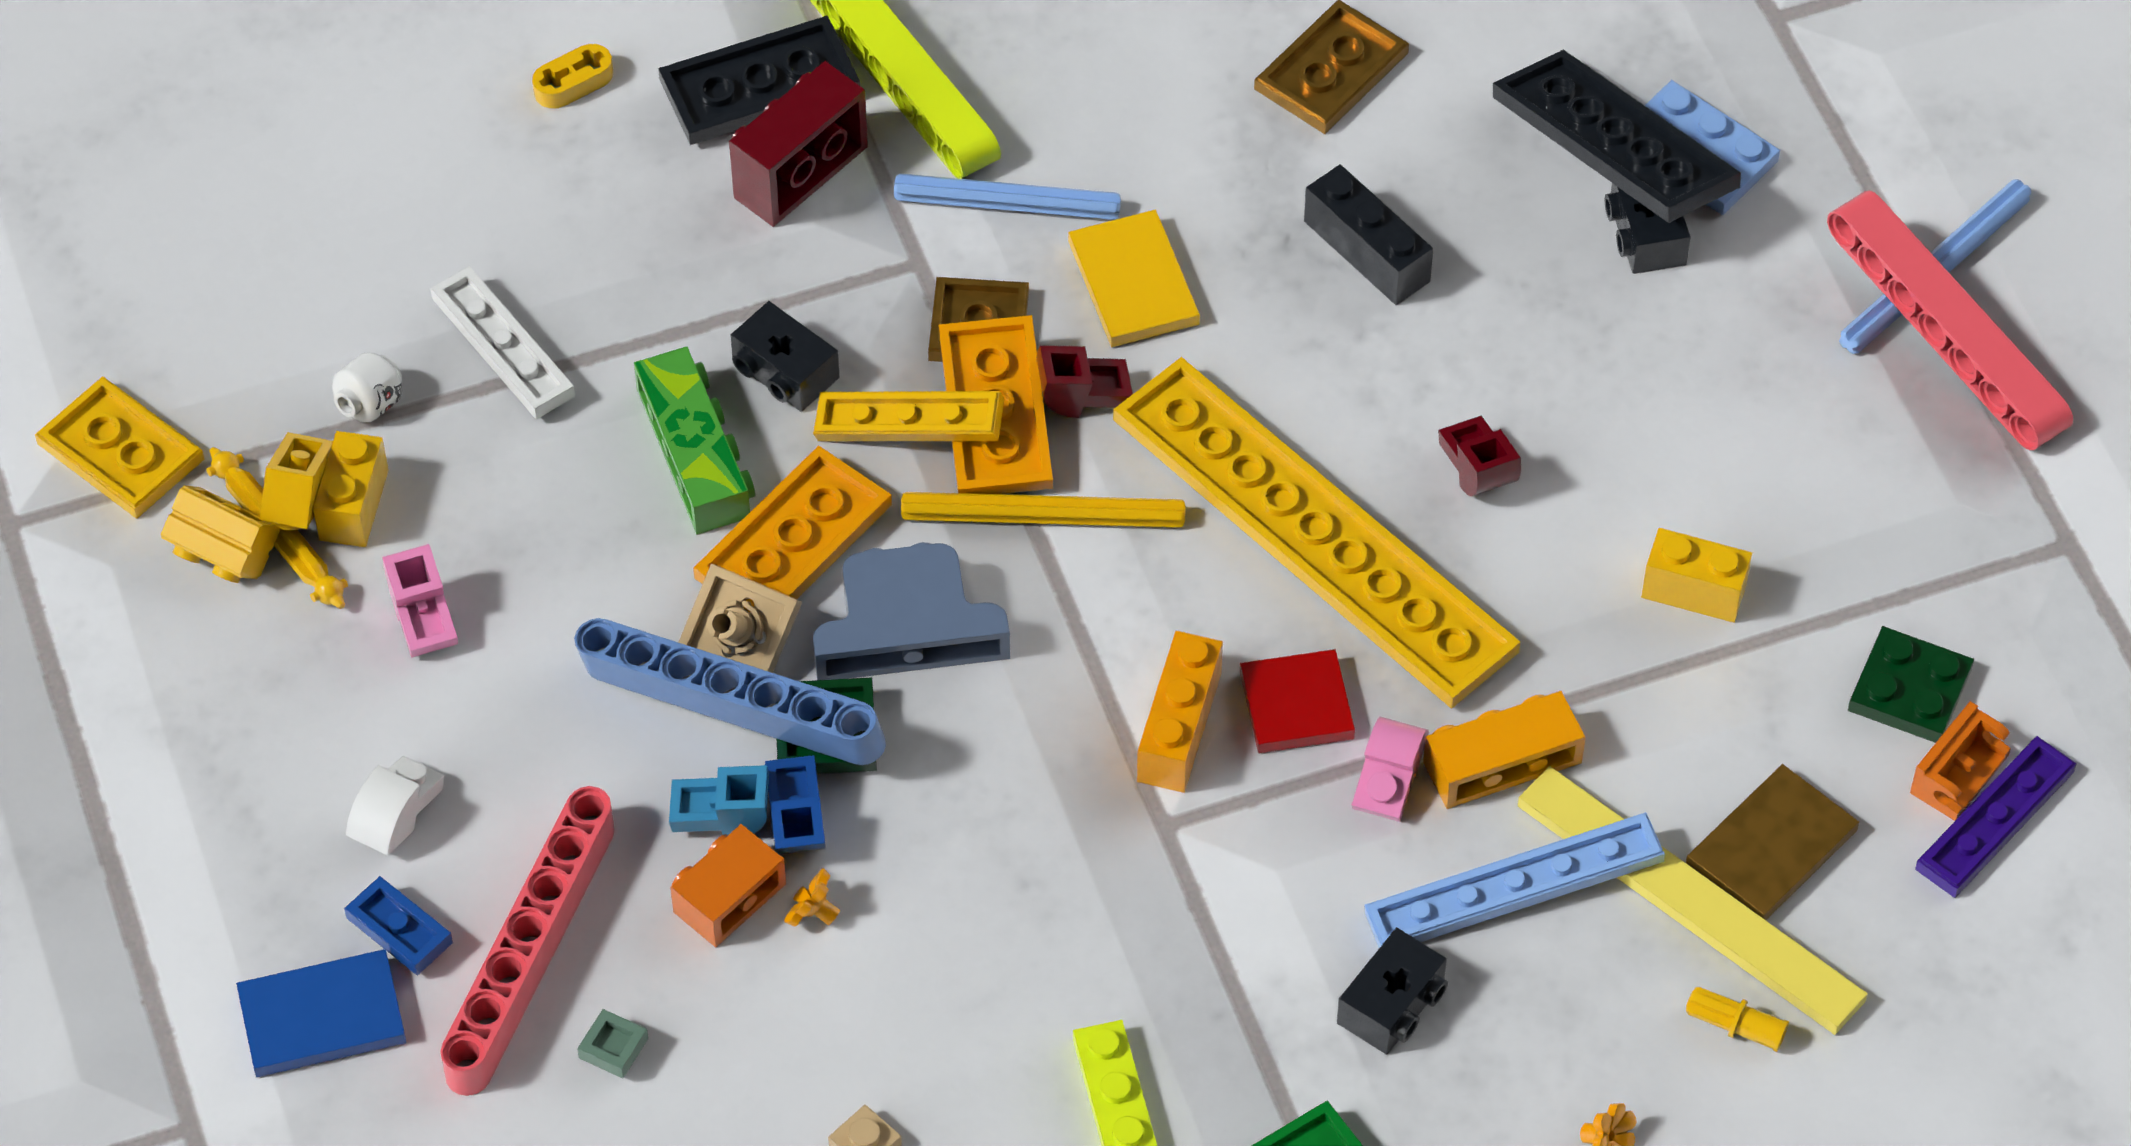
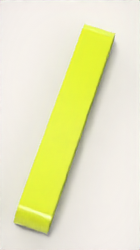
[810,0,1001,179]

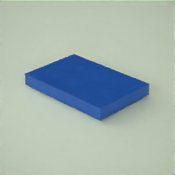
[236,949,407,1078]

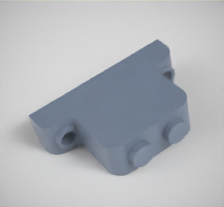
[813,542,1010,680]

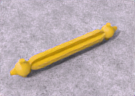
[206,447,348,609]

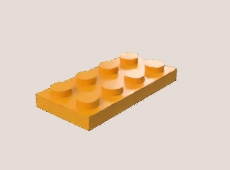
[939,315,1053,494]
[693,445,892,612]

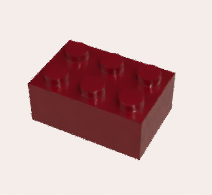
[729,61,868,227]

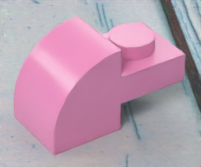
[382,544,458,658]
[1352,717,1429,822]

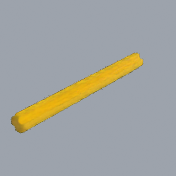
[901,492,1186,527]

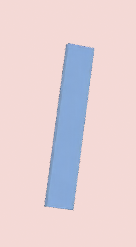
[1364,812,1665,948]

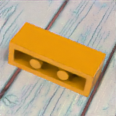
[1137,631,1223,793]
[1423,691,1586,809]

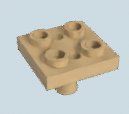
[678,564,802,673]

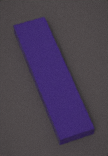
[1915,736,2077,898]

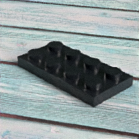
[658,15,860,145]

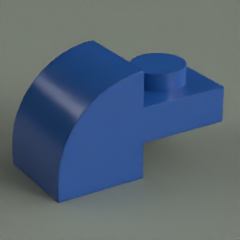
[765,755,826,854]

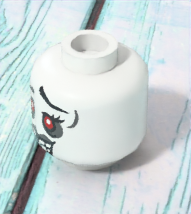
[332,353,402,422]

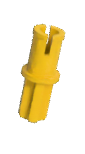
[1686,987,1789,1052]

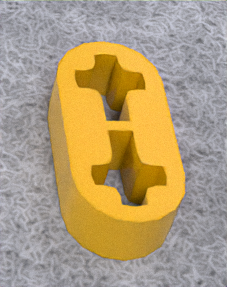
[532,44,613,108]

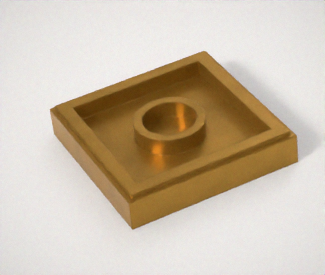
[928,277,1029,362]

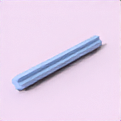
[894,173,1121,220]

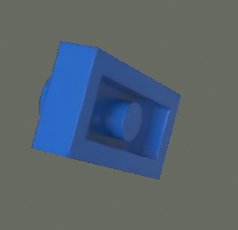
[344,876,453,976]

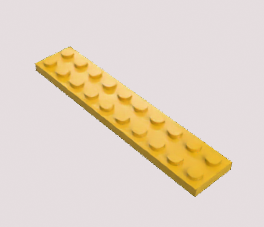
[1113,357,1521,709]

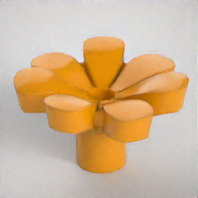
[784,868,840,927]
[1580,1103,1637,1146]

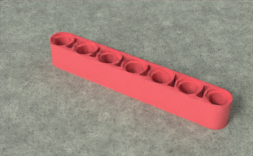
[1827,190,2073,450]
[440,786,615,1096]

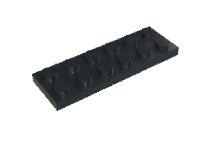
[1493,49,1741,223]

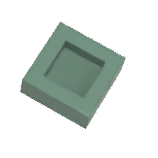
[577,1009,648,1079]

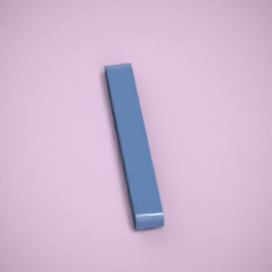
[574,618,886,765]

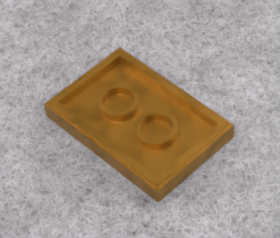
[1254,0,1409,134]
[1686,764,1859,920]

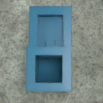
[669,765,769,835]

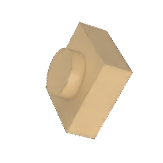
[828,1104,902,1146]

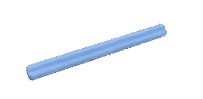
[1839,179,2031,354]

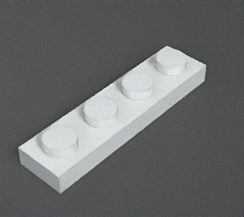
[431,266,575,420]

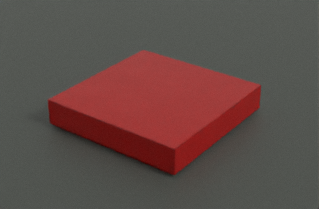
[1240,649,1355,753]

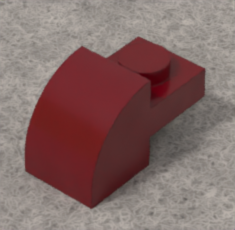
[1036,345,1133,418]
[1438,415,1521,496]

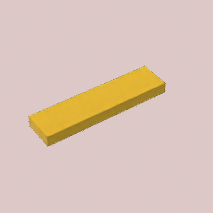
[813,391,1004,441]

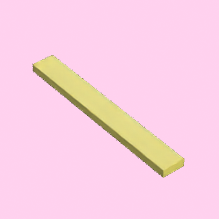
[1518,766,1868,1035]

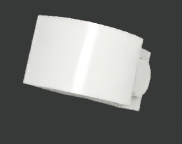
[346,756,445,856]

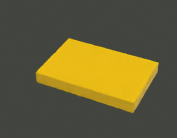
[1068,209,1200,348]
[35,376,205,519]

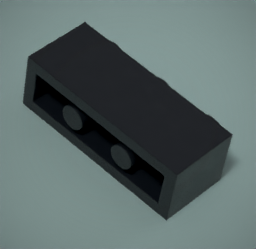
[1304,164,1433,305]

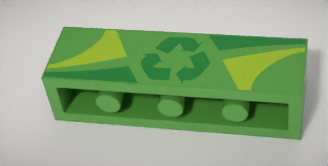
[634,346,756,535]

